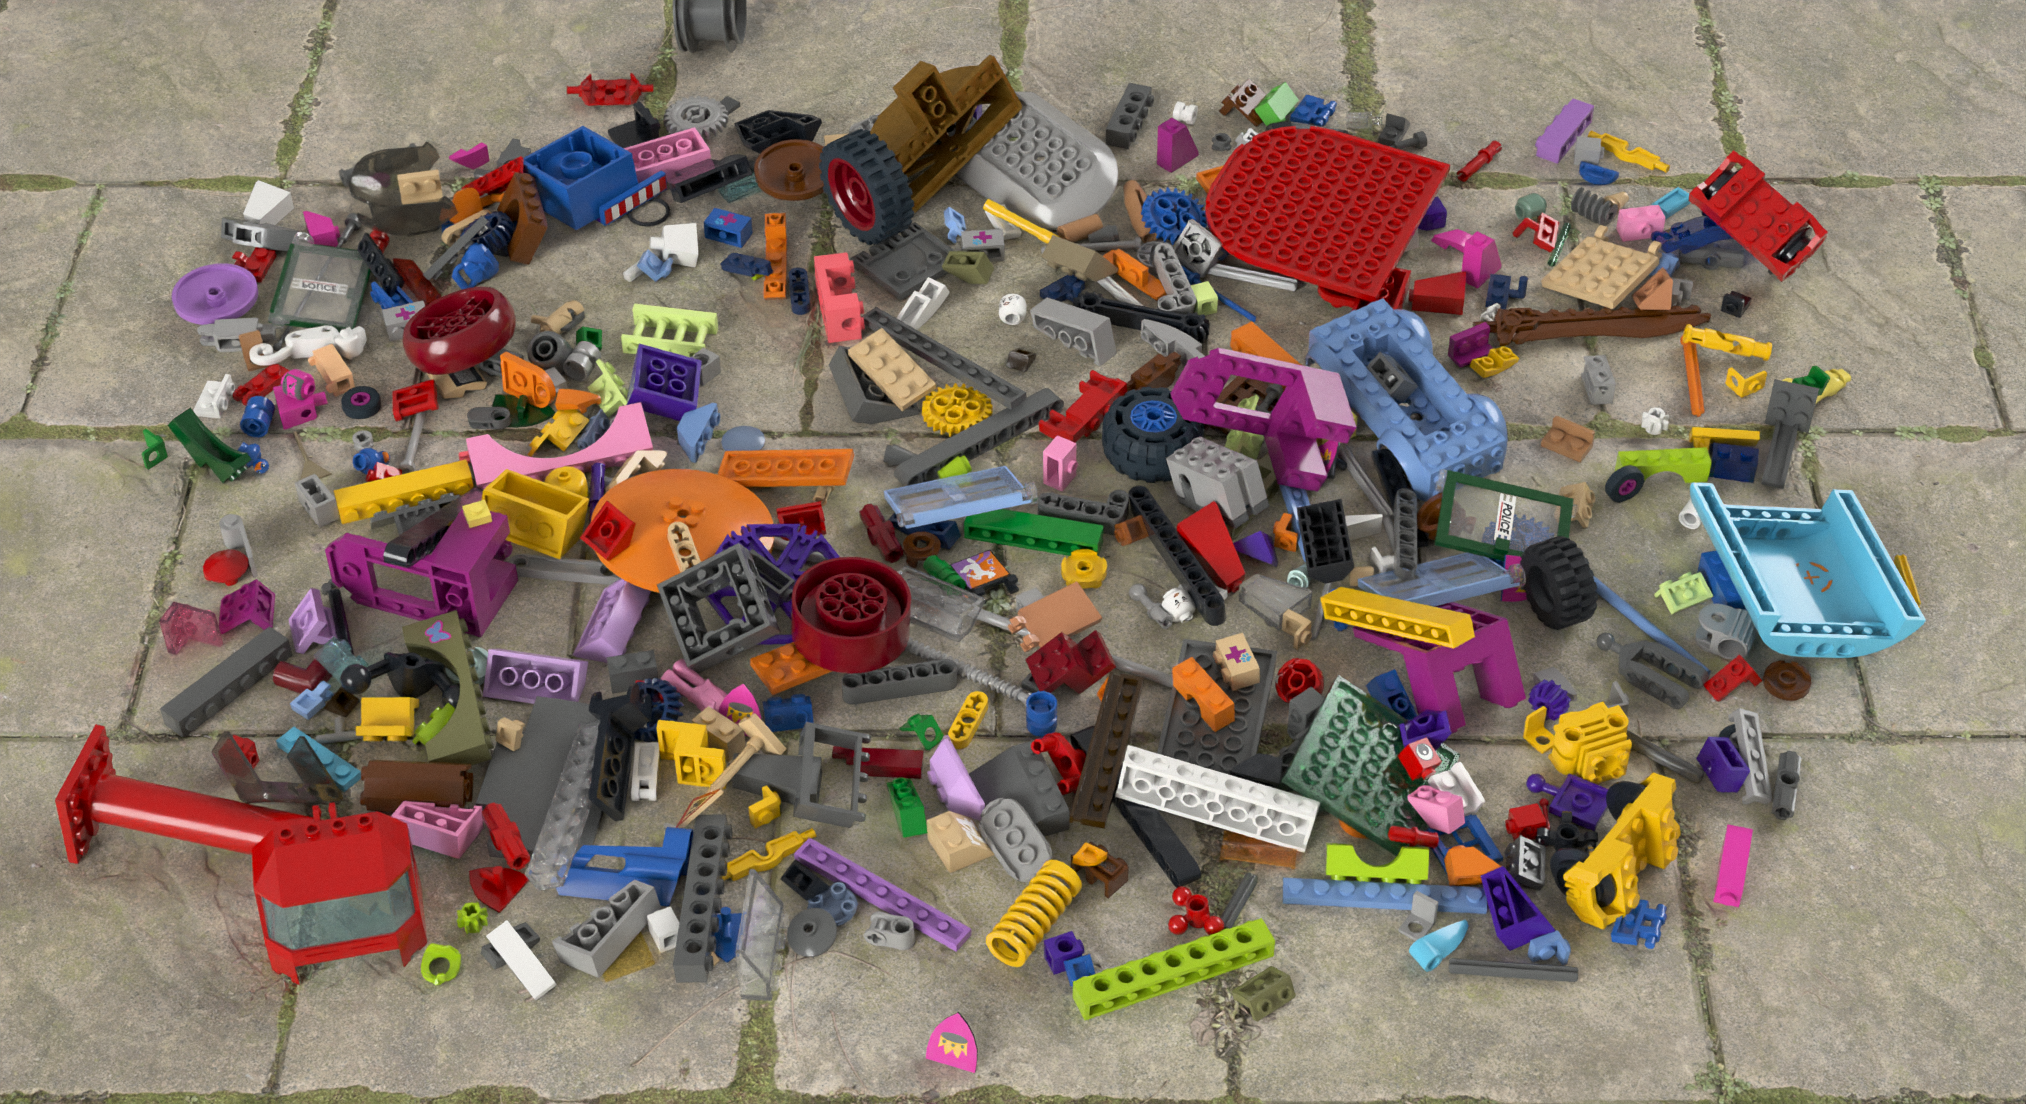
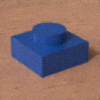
[1063,954,1096,986]

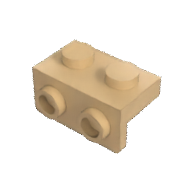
[1553,482,1595,528]

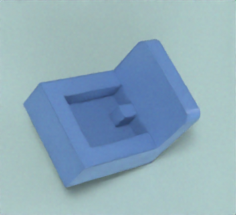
[1649,251,1680,278]

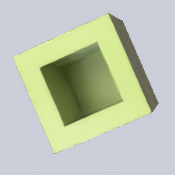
[1191,281,1218,316]

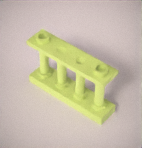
[621,304,718,357]

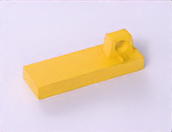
[1689,427,1760,450]

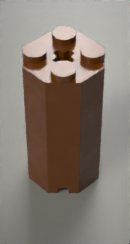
[360,760,474,812]

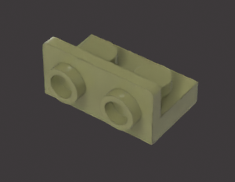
[1231,966,1296,1022]

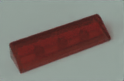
[393,258,442,306]

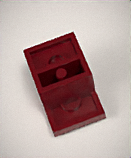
[1025,630,1117,694]

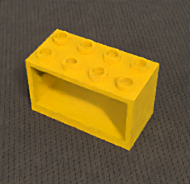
[481,469,589,559]

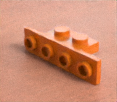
[1103,249,1167,301]

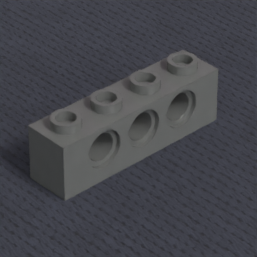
[1106,83,1154,149]

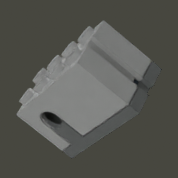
[1166,437,1269,529]

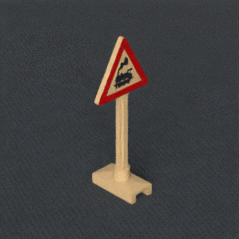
[676,713,787,828]

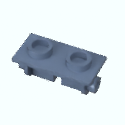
[577,409,610,450]

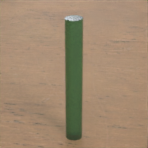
[1547,223,1571,267]

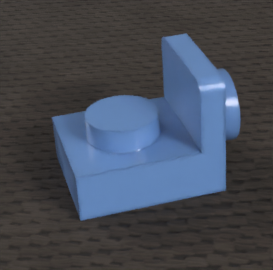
[637,249,674,282]
[1528,930,1571,965]

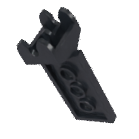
[588,683,652,822]

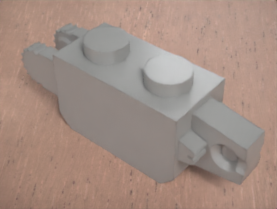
[197,318,276,352]

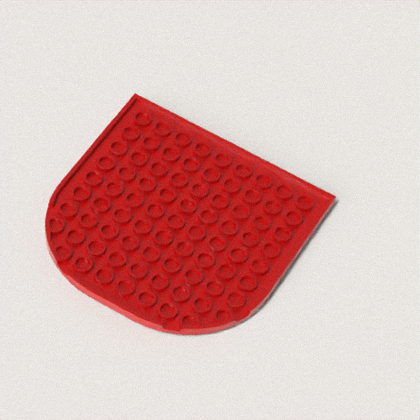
[1205,126,1450,302]

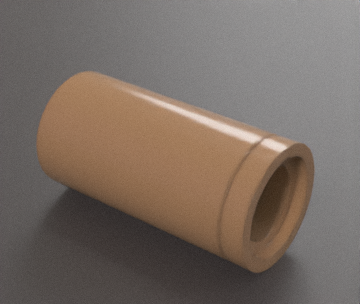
[1057,214,1103,243]

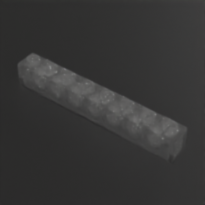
[525,720,600,891]

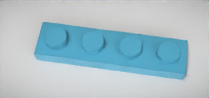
[276,727,361,792]

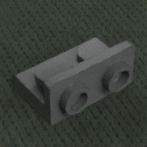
[1505,835,1546,891]

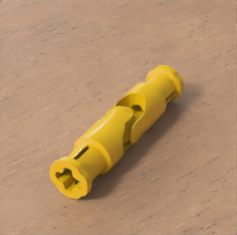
[1683,324,1772,361]

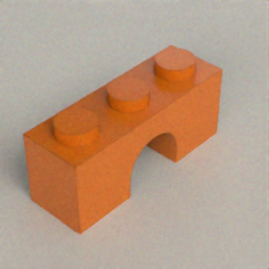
[1172,657,1235,732]

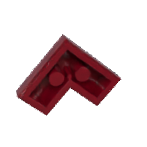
[273,650,340,694]

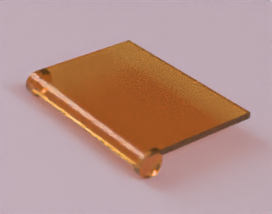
[1220,829,1297,870]

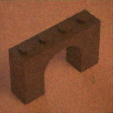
[497,172,548,265]

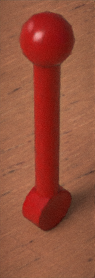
[1539,798,1551,831]

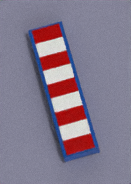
[599,170,668,226]

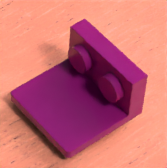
[218,579,275,634]

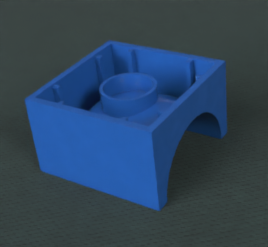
[523,126,638,230]

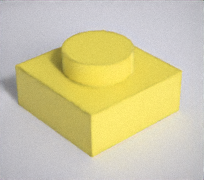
[462,500,492,528]

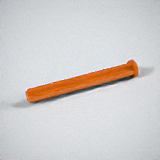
[1680,335,1705,417]

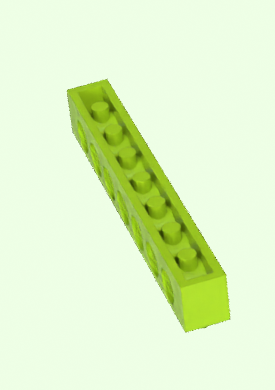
[1073,918,1275,1021]

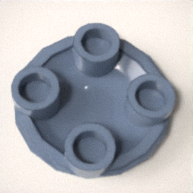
[721,426,765,451]
[807,882,858,926]

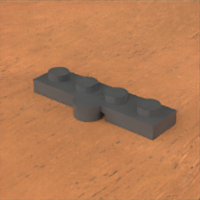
[423,216,489,280]

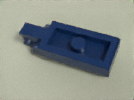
[720,252,773,277]

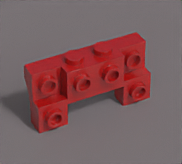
[1039,370,1127,443]

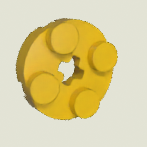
[1061,549,1107,588]

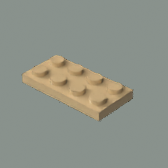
[848,328,936,411]

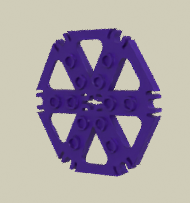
[705,524,840,645]

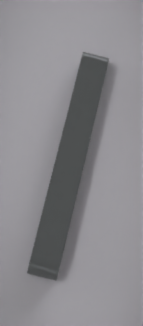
[894,388,1064,486]

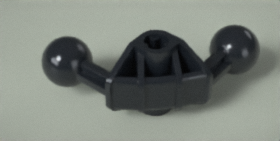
[340,652,460,709]

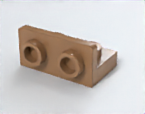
[1541,415,1595,463]

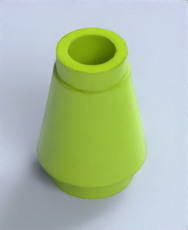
[937,456,972,479]

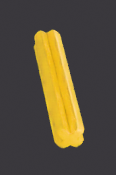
[1893,554,1921,608]

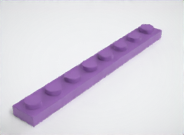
[794,838,972,952]

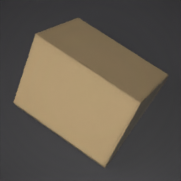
[1348,566,1374,586]

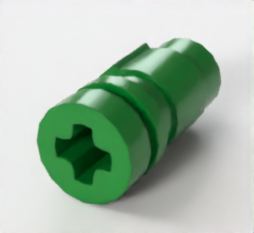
[923,555,966,598]

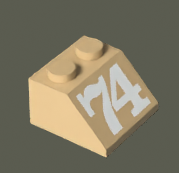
[927,811,995,873]

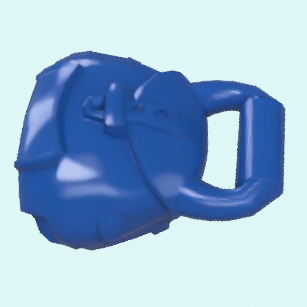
[452,243,499,290]

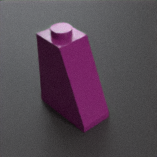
[1157,117,1199,173]

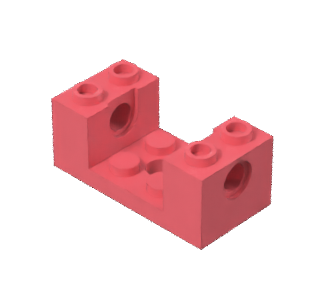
[814,252,865,343]

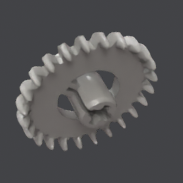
[663,96,729,139]

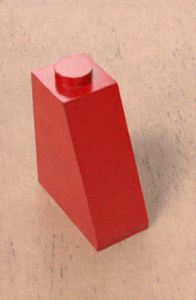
[1408,271,1466,315]

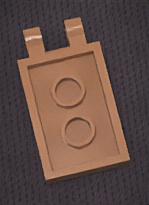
[1007,582,1102,652]

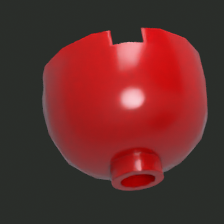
[1275,658,1324,704]

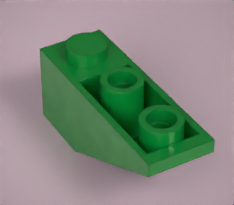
[886,777,928,838]

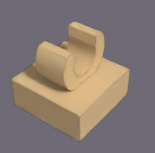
[495,717,525,751]

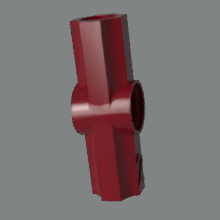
[859,503,903,563]

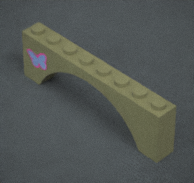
[402,610,494,766]

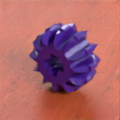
[1528,679,1571,721]

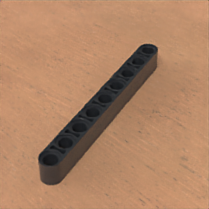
[1128,485,1226,626]
[1070,725,1201,888]

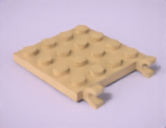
[1541,225,1662,309]

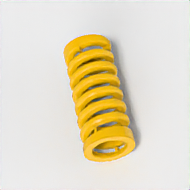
[986,860,1082,967]

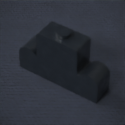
[668,154,752,203]

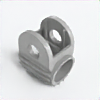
[1695,604,1758,660]

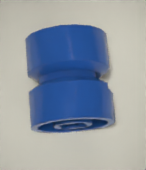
[240,396,275,438]
[1026,691,1057,737]

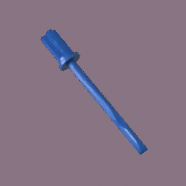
[1181,265,1256,322]

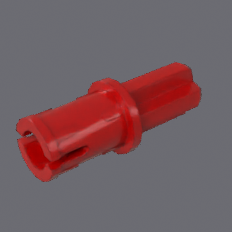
[1388,826,1439,849]

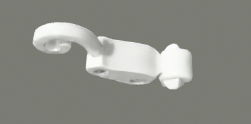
[249,326,367,366]

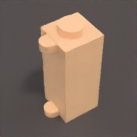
[308,344,355,397]

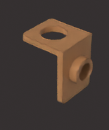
[238,330,269,371]

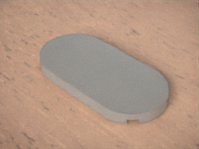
[979,798,1052,882]

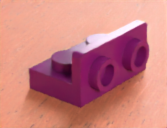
[1448,322,1494,367]

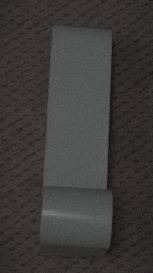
[1038,490,1129,535]

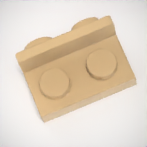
[397,169,443,206]

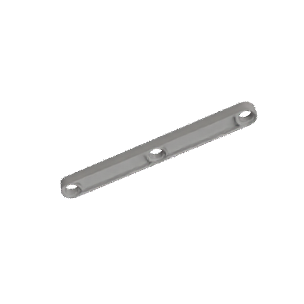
[509,554,621,585]

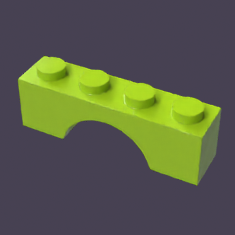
[1615,447,1711,483]
[1325,843,1429,884]

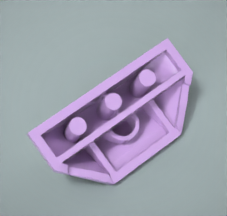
[927,735,985,821]

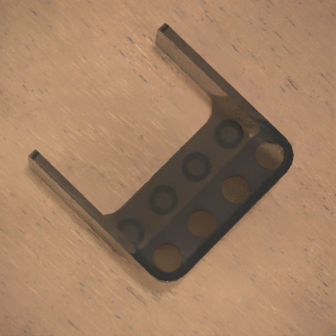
[211,731,343,806]

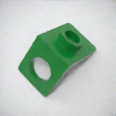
[142,428,168,470]
[900,713,944,750]

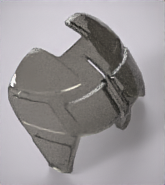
[349,142,458,237]

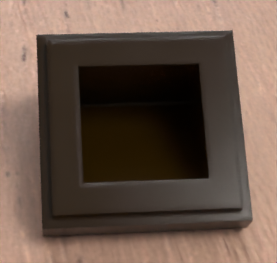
[1007,348,1037,372]
[324,686,360,718]

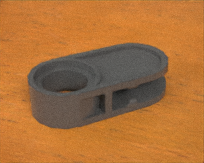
[467,407,511,429]

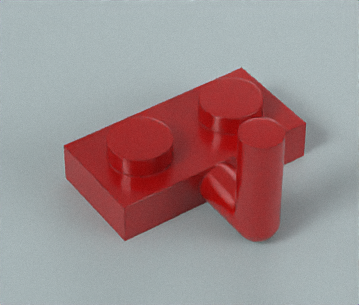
[1512,212,1559,253]

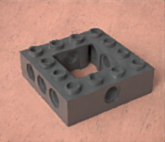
[657,543,781,674]

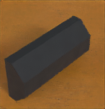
[1297,499,1355,584]

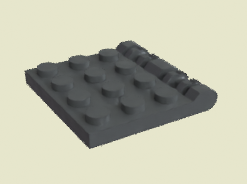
[850,222,954,300]

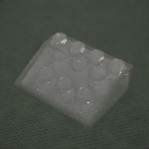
[736,869,789,1001]

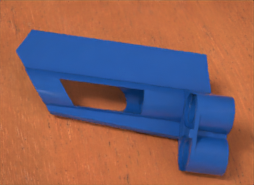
[552,827,694,906]

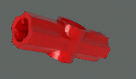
[481,802,531,870]

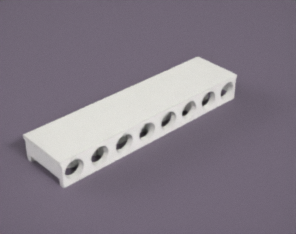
[1115,745,1320,853]

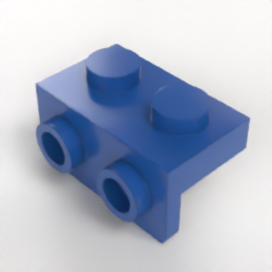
[370,281,414,310]
[762,694,814,732]

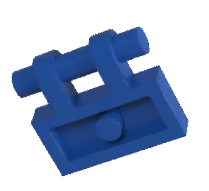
[1290,94,1337,126]
[1611,899,1667,949]

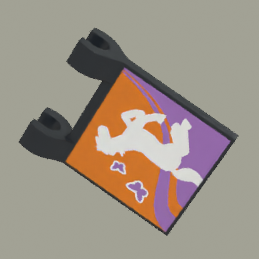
[950,550,1019,607]

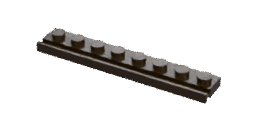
[1069,672,1144,829]

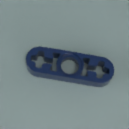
[789,267,810,315]

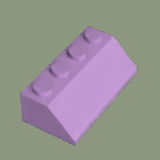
[573,578,651,663]
[483,648,588,704]

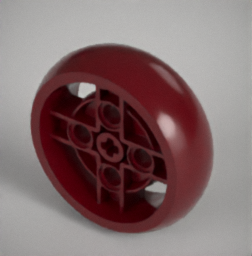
[403,287,516,375]

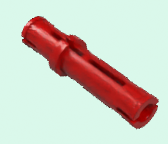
[1457,140,1502,182]

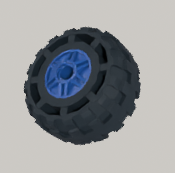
[1102,387,1204,483]

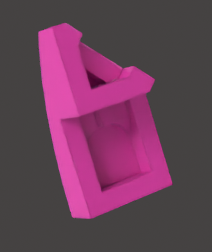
[449,142,490,169]

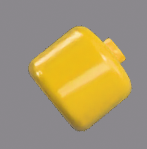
[544,466,589,498]

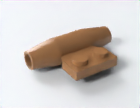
[1123,180,1157,243]

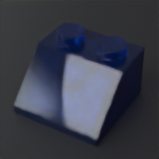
[1709,443,1759,483]

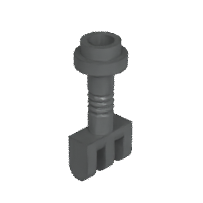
[1255,383,1283,414]

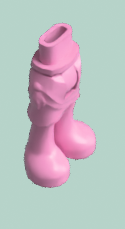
[661,659,728,712]

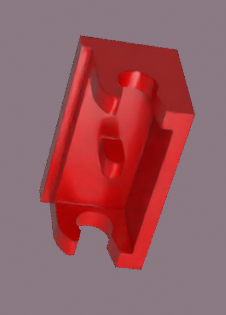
[776,501,826,541]

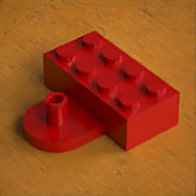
[1318,267,1411,311]

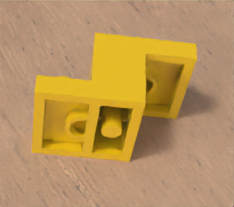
[356,697,419,742]
[656,720,727,789]

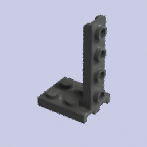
[1761,379,1819,489]

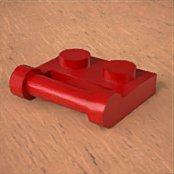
[392,379,439,422]

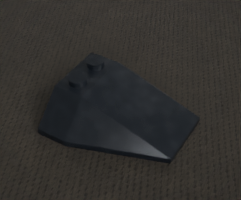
[734,110,822,154]

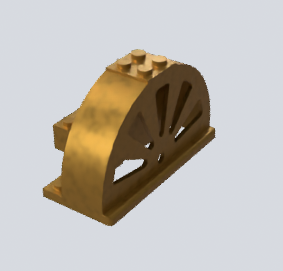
[870,55,1022,213]

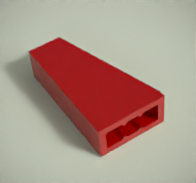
[1176,501,1245,594]

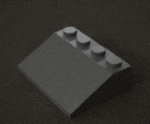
[829,345,920,424]
[969,740,1069,837]

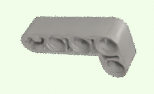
[1153,243,1196,315]

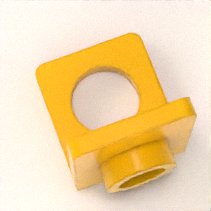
[1725,367,1767,398]
[1523,706,1555,754]

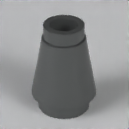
[1088,224,1120,243]
[883,444,917,466]

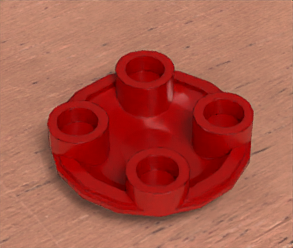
[203,549,249,586]

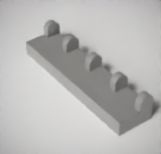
[1728,708,1773,804]

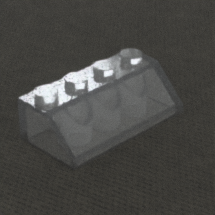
[898,565,985,642]

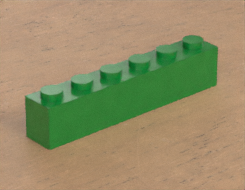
[964,509,1104,556]

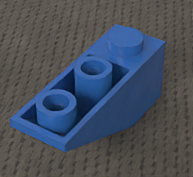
[1366,669,1417,741]

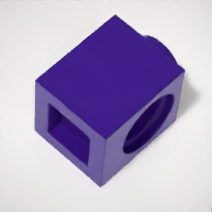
[1044,931,1085,975]

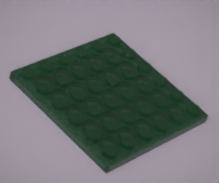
[1281,675,1460,856]

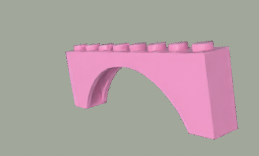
[466,402,653,489]

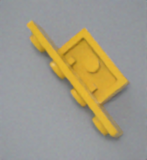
[527,409,589,457]

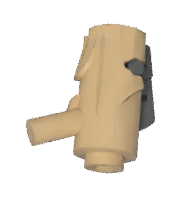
[531,300,585,335]

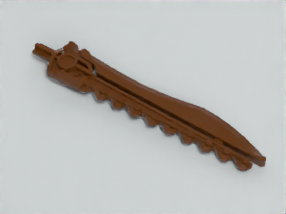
[1472,304,1711,346]

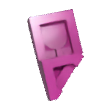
[1431,229,1472,253]

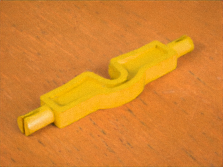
[1588,130,1670,173]
[722,828,816,881]

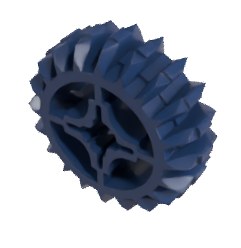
[460,211,515,254]
[633,678,684,742]

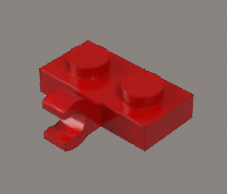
[232,247,276,283]

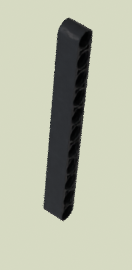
[384,488,484,568]

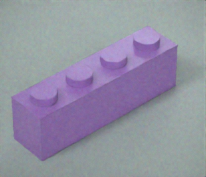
[1535,98,1594,164]

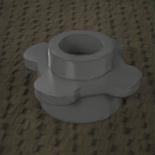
[1212,133,1232,151]

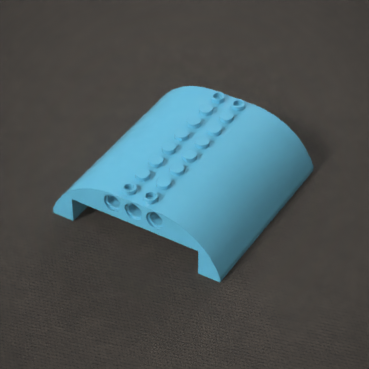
[1690,482,1926,658]

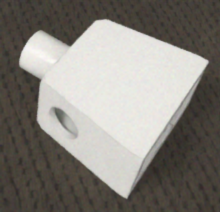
[650,223,698,267]

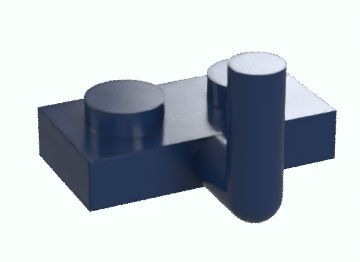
[1040,274,1085,303]
[1485,274,1528,309]

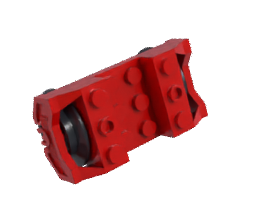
[1688,150,1828,282]

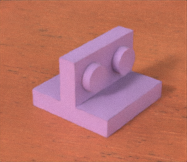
[289,588,338,654]

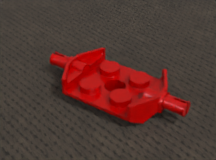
[567,73,654,106]

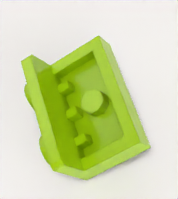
[412,702,455,746]

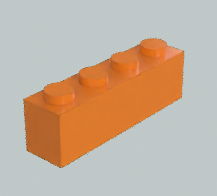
[1230,321,1301,392]

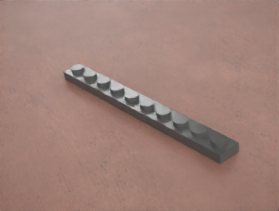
[861,307,1027,410]

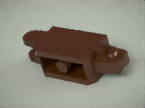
[1123,351,1181,396]

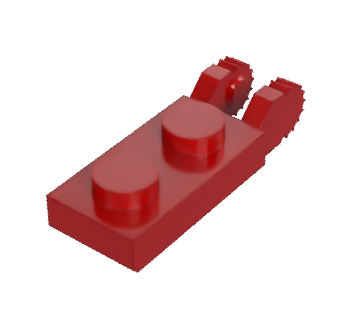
[232,364,290,406]

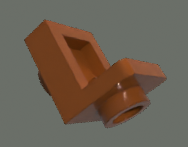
[1114,515,1149,546]

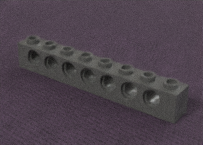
[673,814,733,983]

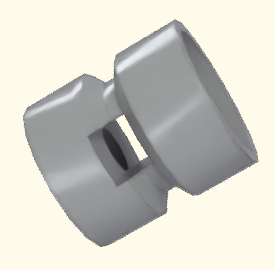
[563,341,601,382]

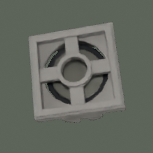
[1173,219,1223,278]

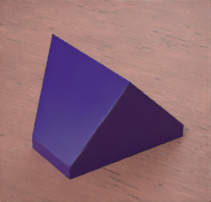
[1233,531,1278,567]
[1399,709,1452,751]

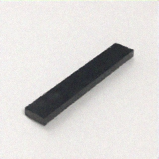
[1371,449,1428,548]

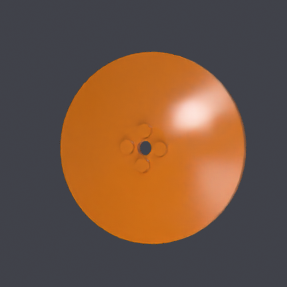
[591,469,774,593]

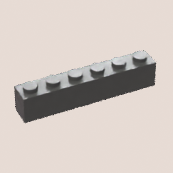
[160,626,292,738]

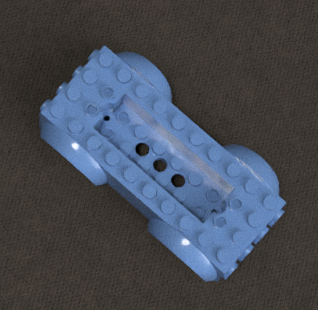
[1305,298,1508,502]

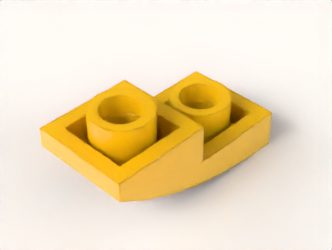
[1470,346,1519,378]

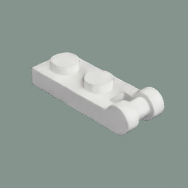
[631,742,660,801]

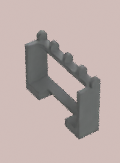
[793,722,871,828]

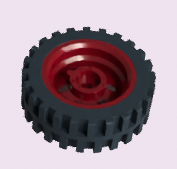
[819,129,914,245]

